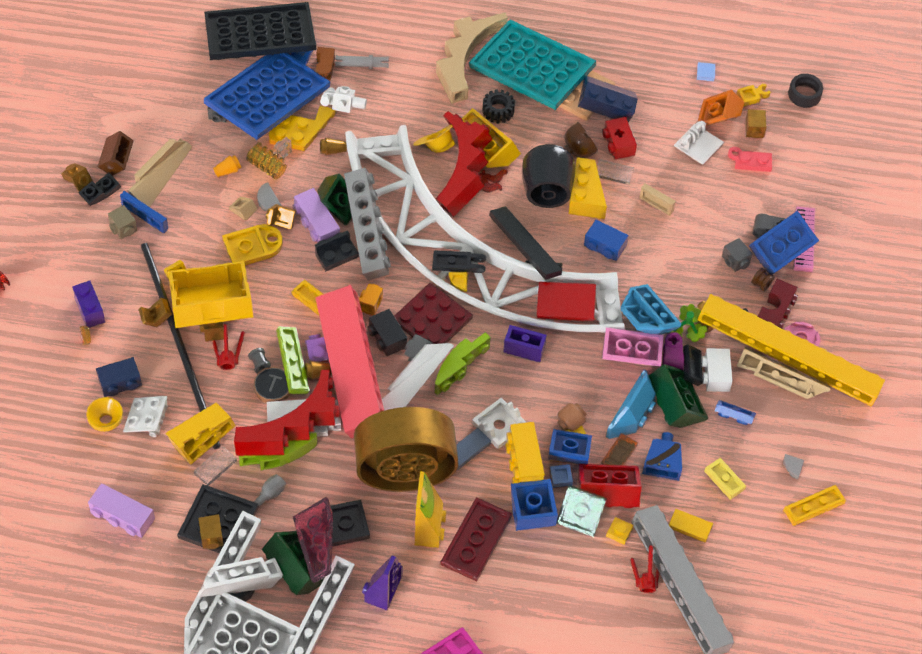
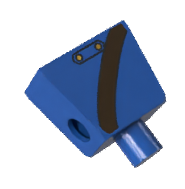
[642,432,682,481]

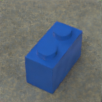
[584,220,629,261]

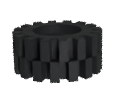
[482,89,515,124]

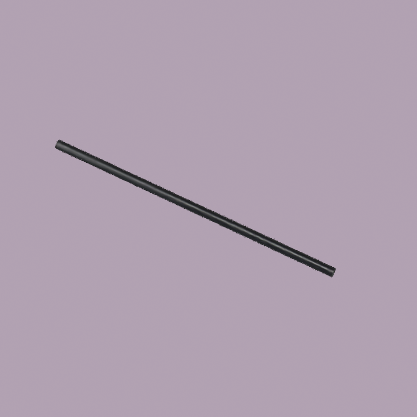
[141,243,221,449]

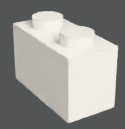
[702,348,732,392]

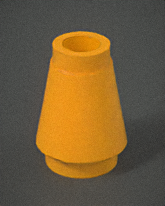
[213,155,241,178]

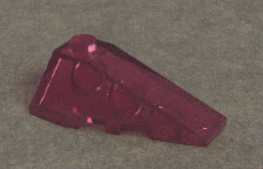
[293,497,333,583]

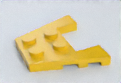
[269,106,336,151]

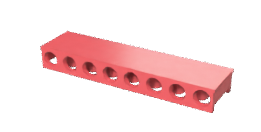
[315,285,384,439]

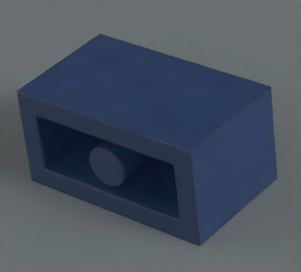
[96,357,142,397]

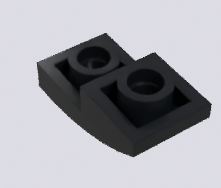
[78,172,121,206]

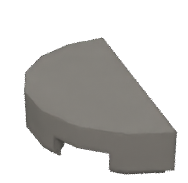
[257,182,282,211]

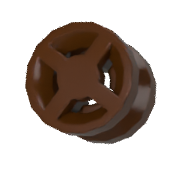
[751,268,775,291]

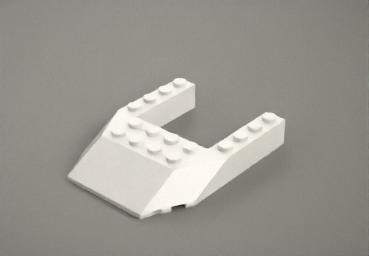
[184,511,355,654]

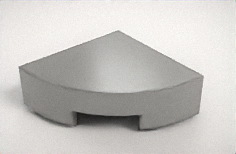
[783,454,804,480]

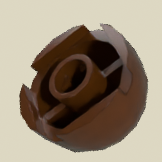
[564,122,598,158]

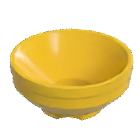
[86,397,123,431]

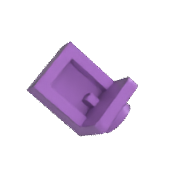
[305,334,329,362]

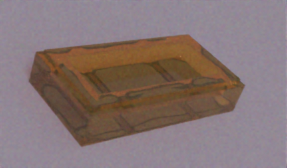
[601,433,638,465]

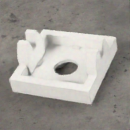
[472,398,527,449]

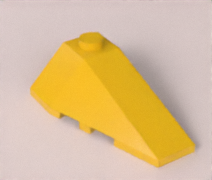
[462,108,521,168]

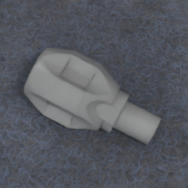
[254,474,286,507]

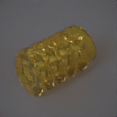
[246,142,286,179]

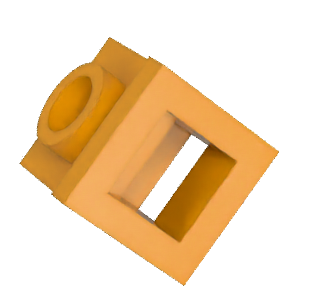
[358,284,383,316]

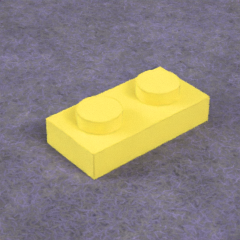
[704,458,746,500]

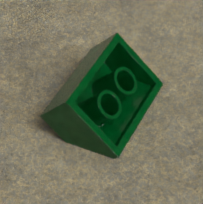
[649,364,709,428]
[262,530,329,595]

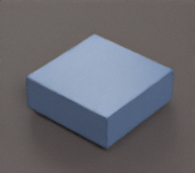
[697,62,715,81]

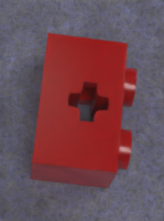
[602,117,637,160]

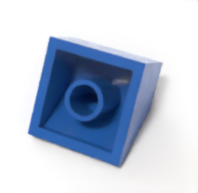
[511,479,558,531]

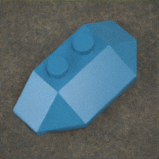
[621,284,681,335]
[606,369,656,439]

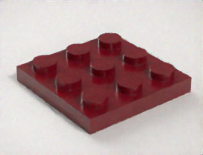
[394,283,473,344]

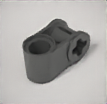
[753,213,785,238]

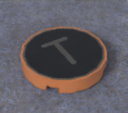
[253,367,290,403]

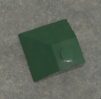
[317,174,352,226]

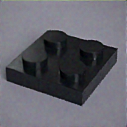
[322,500,370,547]

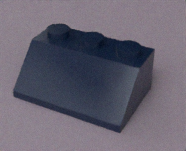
[578,76,638,122]

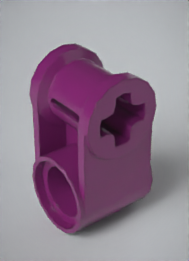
[663,332,684,370]

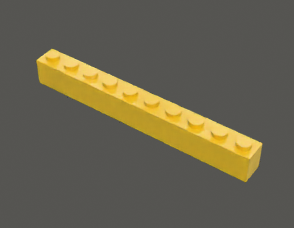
[697,294,885,406]

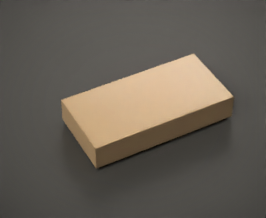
[639,183,676,215]

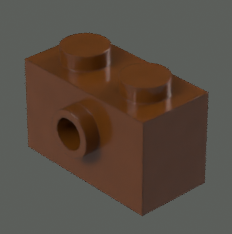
[97,131,134,176]

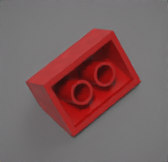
[578,464,642,508]

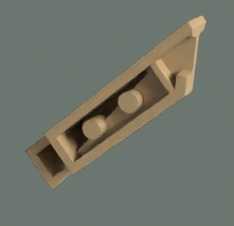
[128,138,192,207]
[737,347,831,399]

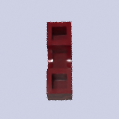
[757,278,798,329]

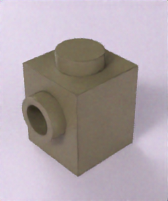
[108,205,137,239]

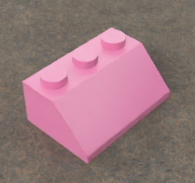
[602,328,664,367]

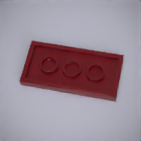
[440,497,512,582]

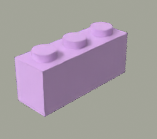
[293,188,340,243]
[88,483,155,538]

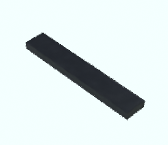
[489,206,562,280]

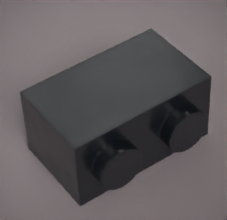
[367,309,407,356]

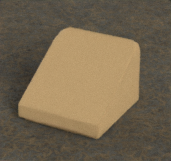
[229,196,257,220]

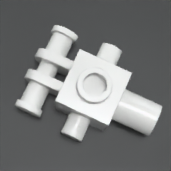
[320,86,367,113]

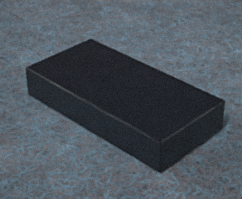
[683,344,703,386]

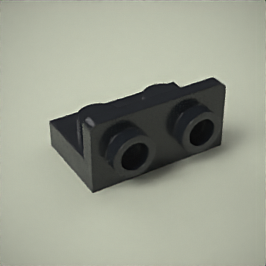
[315,231,359,272]

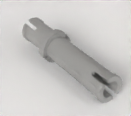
[335,55,389,69]

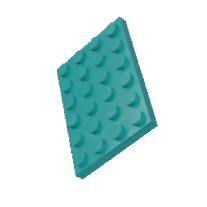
[469,19,596,110]

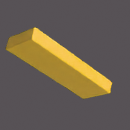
[783,485,846,526]

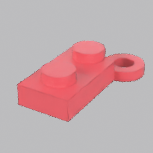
[728,147,772,172]

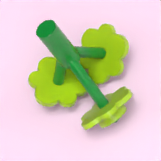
[668,304,708,342]

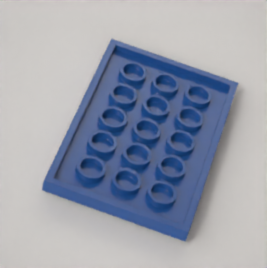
[204,53,330,140]

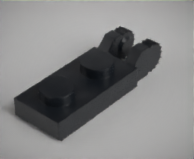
[432,250,486,273]

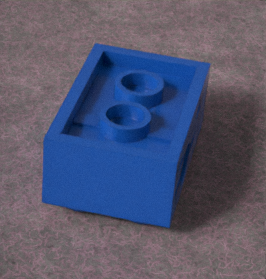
[749,211,819,275]

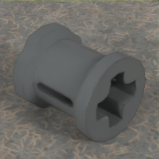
[248,348,271,374]

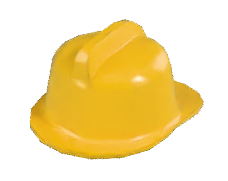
[413,125,455,153]

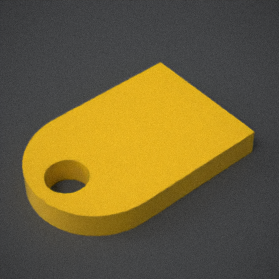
[222,224,283,266]

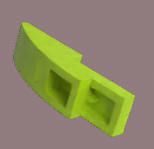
[435,332,491,395]
[239,432,317,471]

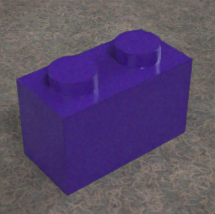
[72,280,105,329]
[503,325,547,362]

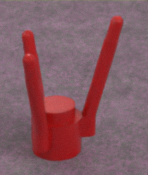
[212,324,245,370]
[630,545,660,593]

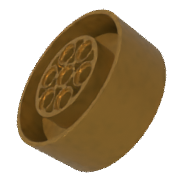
[354,407,458,492]

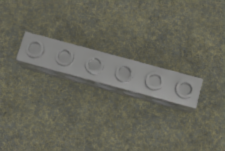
[344,168,391,280]

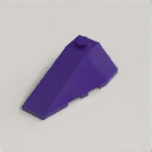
[362,556,403,610]

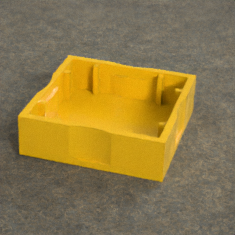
[168,261,253,328]

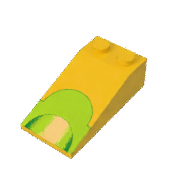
[414,471,447,548]

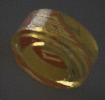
[80,325,91,345]

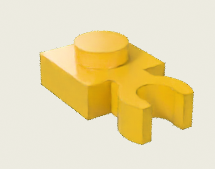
[736,84,771,107]

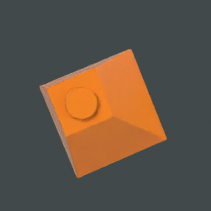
[698,89,744,126]

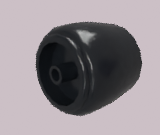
[522,144,576,208]

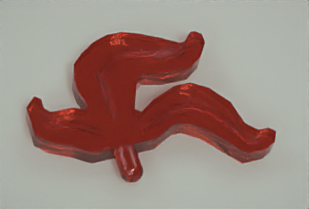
[479,169,508,193]

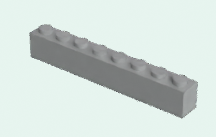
[631,505,734,654]

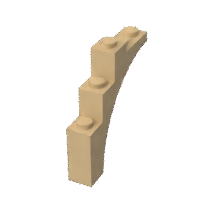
[436,13,508,104]

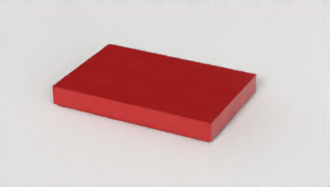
[537,282,596,321]

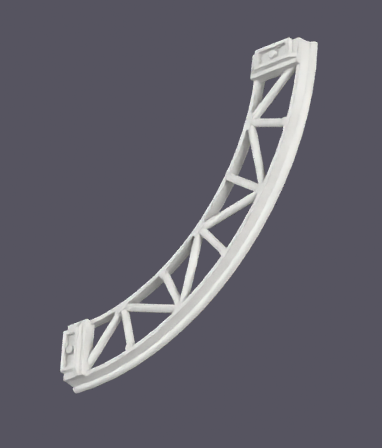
[345,125,625,333]

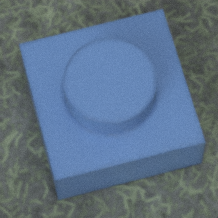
[550,464,573,488]

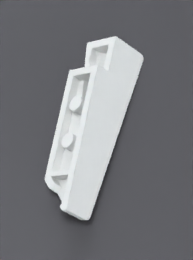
[382,343,454,411]
[198,557,283,597]

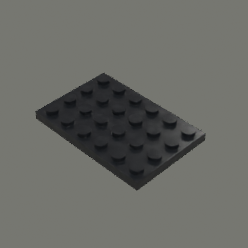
[204,2,316,60]

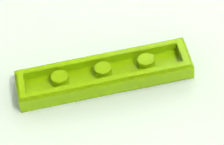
[276,326,310,394]

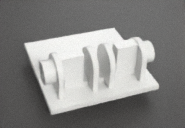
[674,121,724,165]
[123,396,168,437]

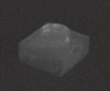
[273,137,292,162]

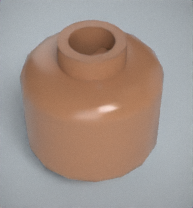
[557,403,587,431]

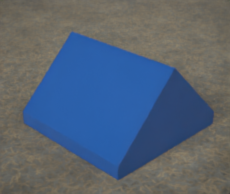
[548,429,592,464]

